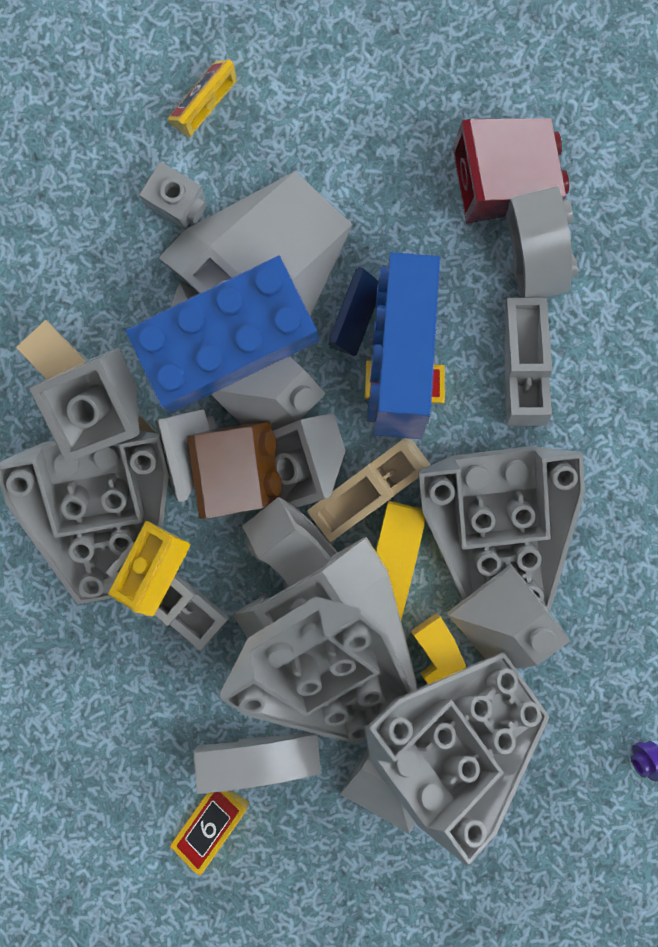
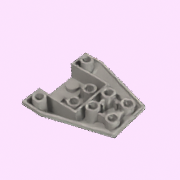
[159,171,352,316]
[0,431,169,604]
[418,446,585,610]
[232,537,418,691]
[220,596,413,743]
[365,652,550,865]

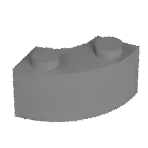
[506,186,578,298]
[242,497,338,588]

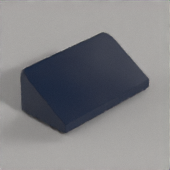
[329,267,379,356]

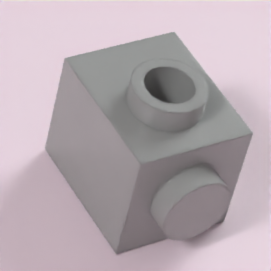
[139,161,206,230]

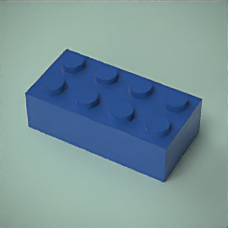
[367,252,440,440]
[125,255,319,414]

